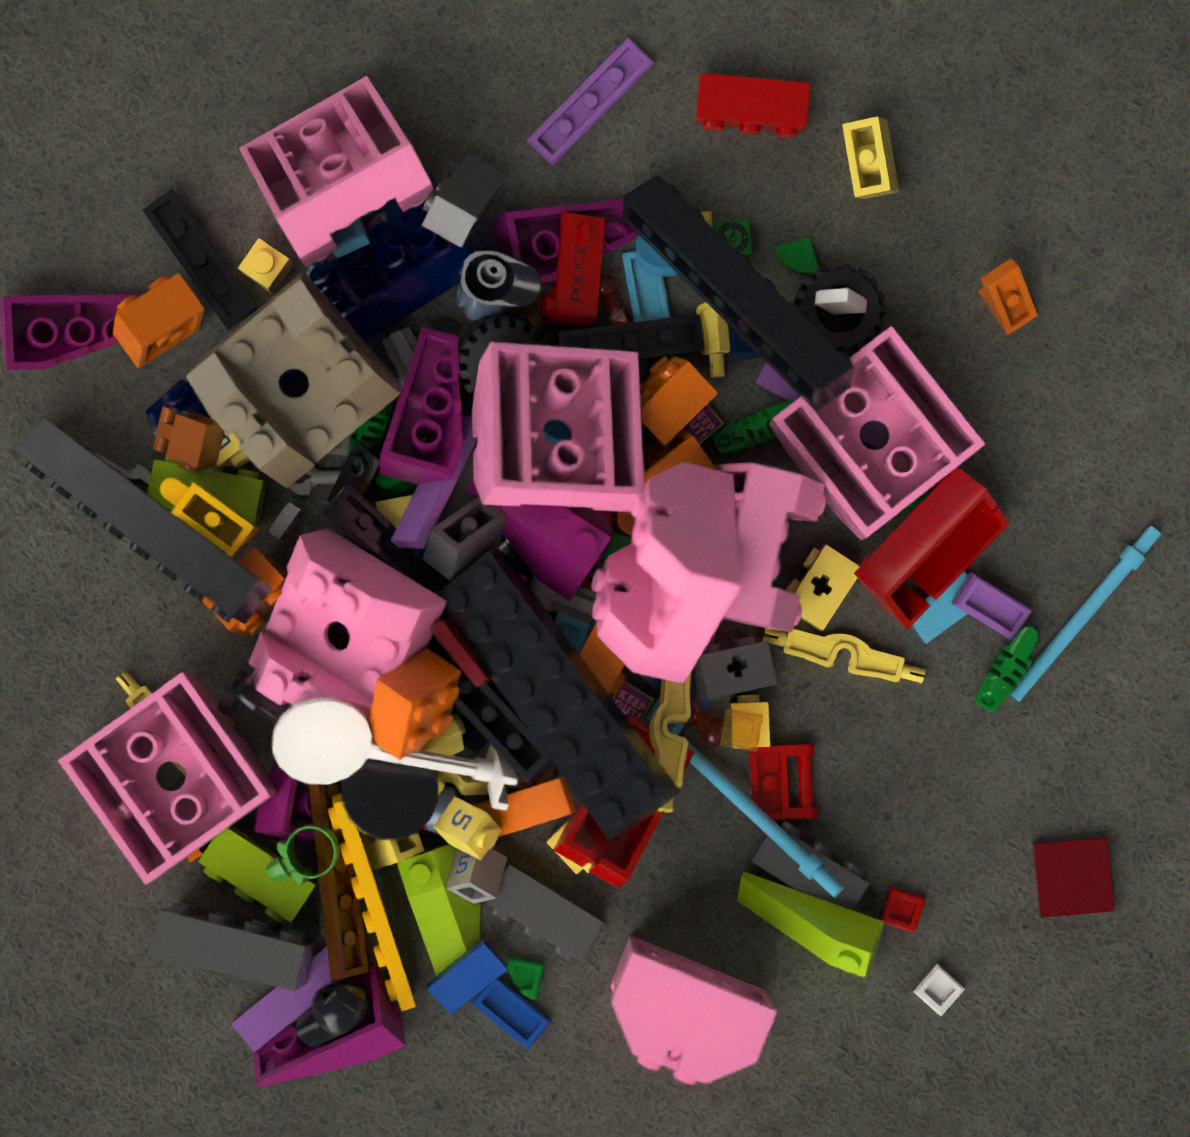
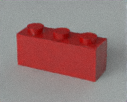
[695,73,810,139]

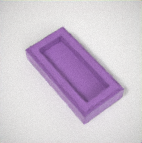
[951,572,1033,640]

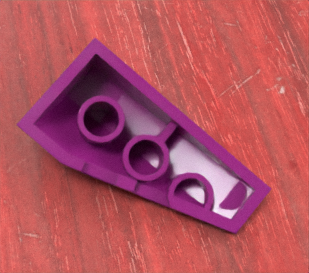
[492,199,638,284]
[0,294,144,371]
[380,327,463,484]
[467,478,611,601]
[254,758,315,844]
[253,965,406,1088]

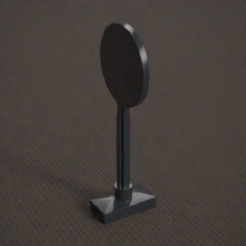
[217,660,438,840]

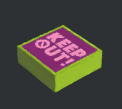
[683,404,724,445]
[612,681,655,721]

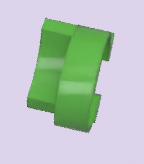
[265,824,340,885]

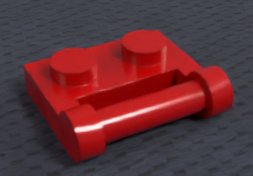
[749,744,818,820]

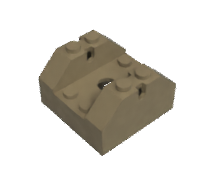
[186,271,401,488]

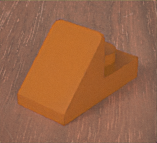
[978,258,1038,336]

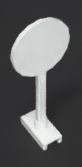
[272,697,518,810]

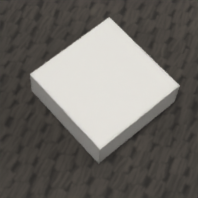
[815,288,867,315]
[912,963,965,1016]

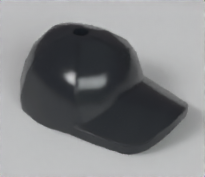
[460,250,541,306]
[295,979,370,1047]

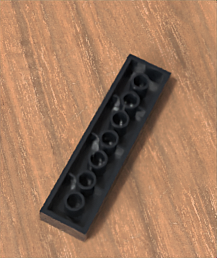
[437,551,681,840]

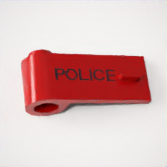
[539,212,605,329]

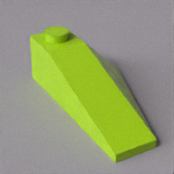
[397,843,481,976]
[737,872,884,978]

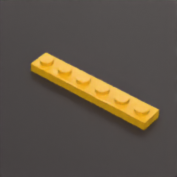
[328,793,416,1011]

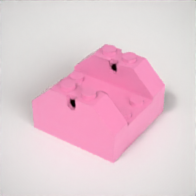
[239,76,433,267]
[769,326,985,540]
[472,342,644,512]
[592,462,741,684]
[714,463,826,633]
[248,528,447,722]
[58,672,277,885]
[611,935,777,1085]

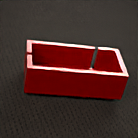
[853,467,1009,630]
[553,715,695,887]

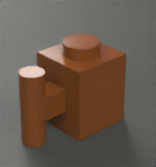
[153,406,225,472]

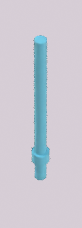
[1010,525,1162,702]
[682,736,844,898]

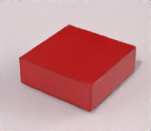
[879,886,926,934]

